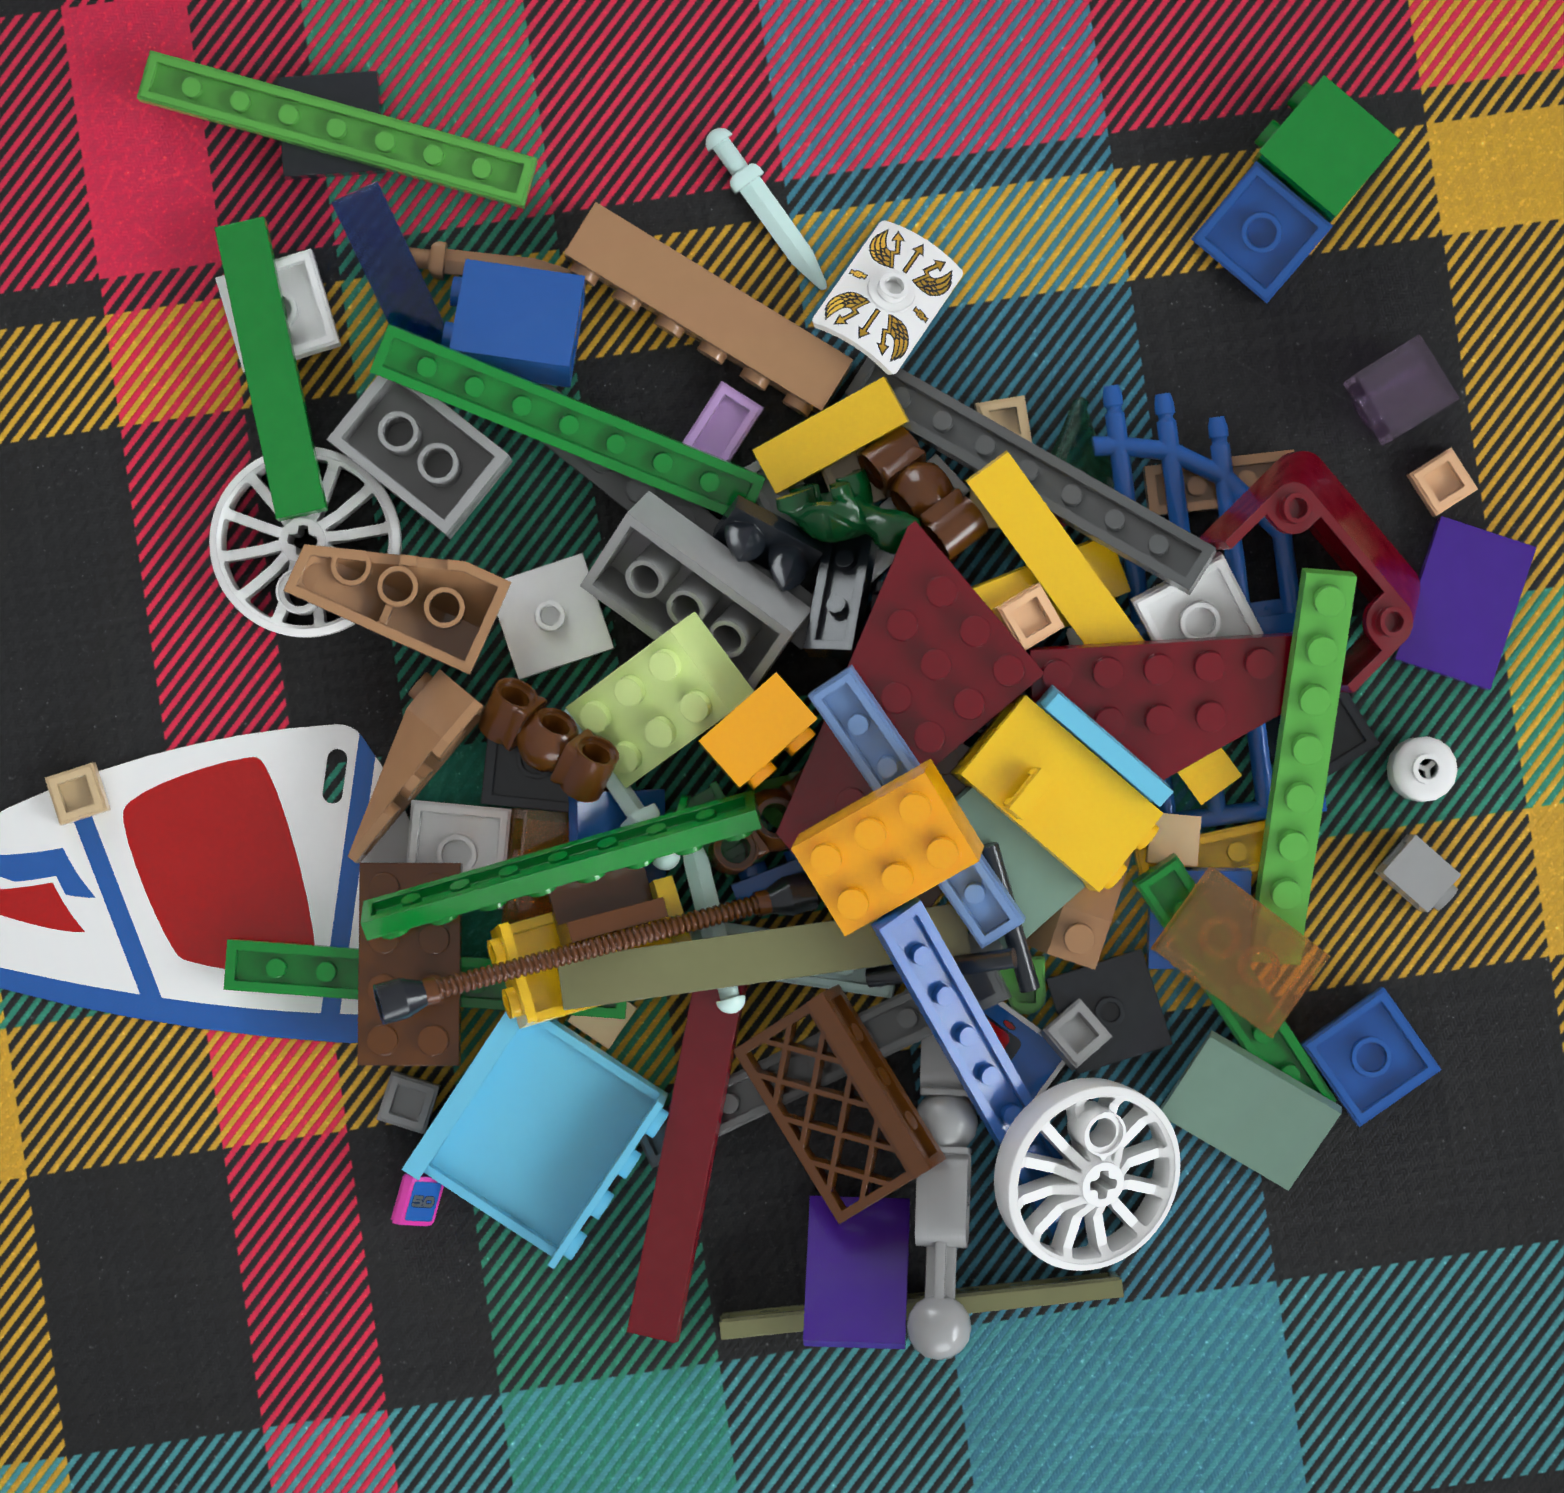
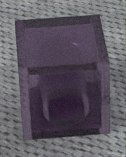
[1343,334,1460,446]

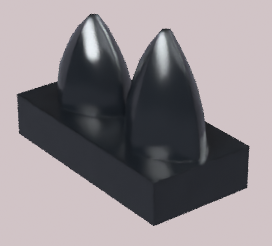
[713,495,826,591]

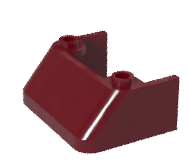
[1199,451,1420,693]

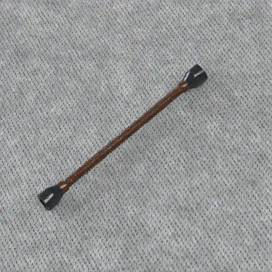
[373,871,818,1025]

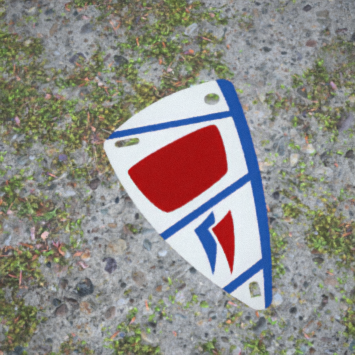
[0,724,410,1043]

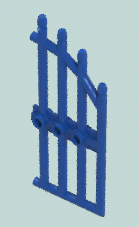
[1092,385,1327,828]

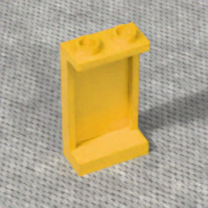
[950,695,1164,893]
[487,875,692,1029]

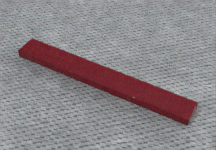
[627,985,747,1343]

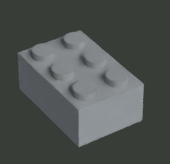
[327,376,513,539]

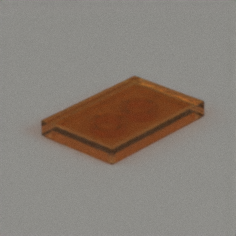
[1150,866,1330,1038]

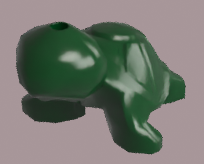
[776,468,922,555]

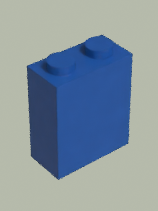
[442,259,586,388]

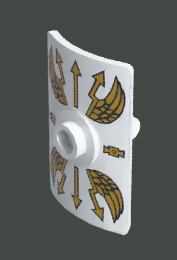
[812,220,963,375]

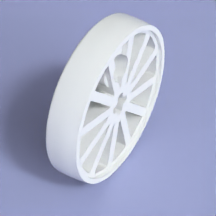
[209,447,402,638]
[994,1078,1180,1271]

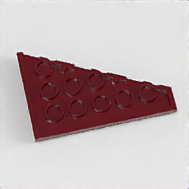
[776,521,1045,854]
[1028,632,1293,780]

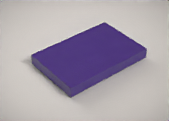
[1392,516,1536,690]
[803,1196,910,1349]

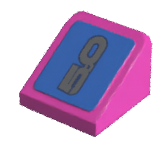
[391,1173,444,1226]

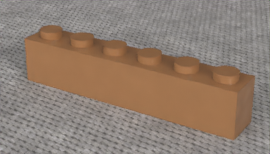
[564,202,853,417]

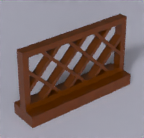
[733,984,946,1224]

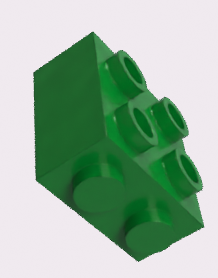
[1252,75,1401,222]

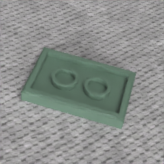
[955,786,1085,949]
[1160,1030,1342,1191]

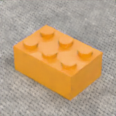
[699,672,818,790]
[791,759,984,936]

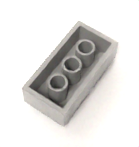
[580,491,811,691]

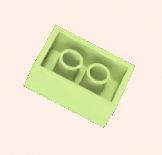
[565,611,754,788]

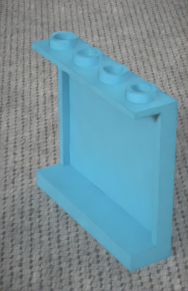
[401,1011,669,1269]

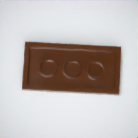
[357,863,463,1066]

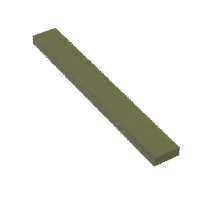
[558,904,971,1010]
[719,1271,1124,1340]

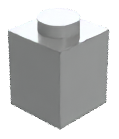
[1374,834,1461,913]

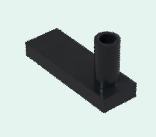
[803,534,878,670]

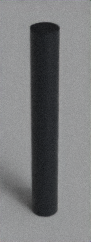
[982,842,1040,993]
[865,948,1018,988]

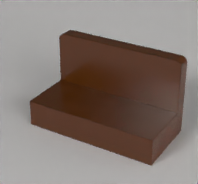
[547,867,669,946]

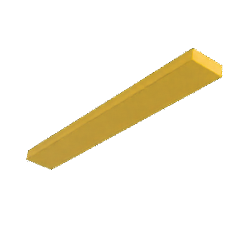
[965,450,1242,805]

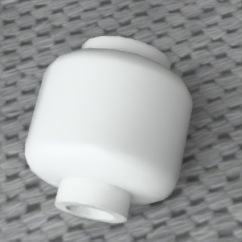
[1386,736,1458,802]

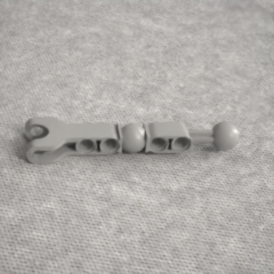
[906,933,1003,1360]

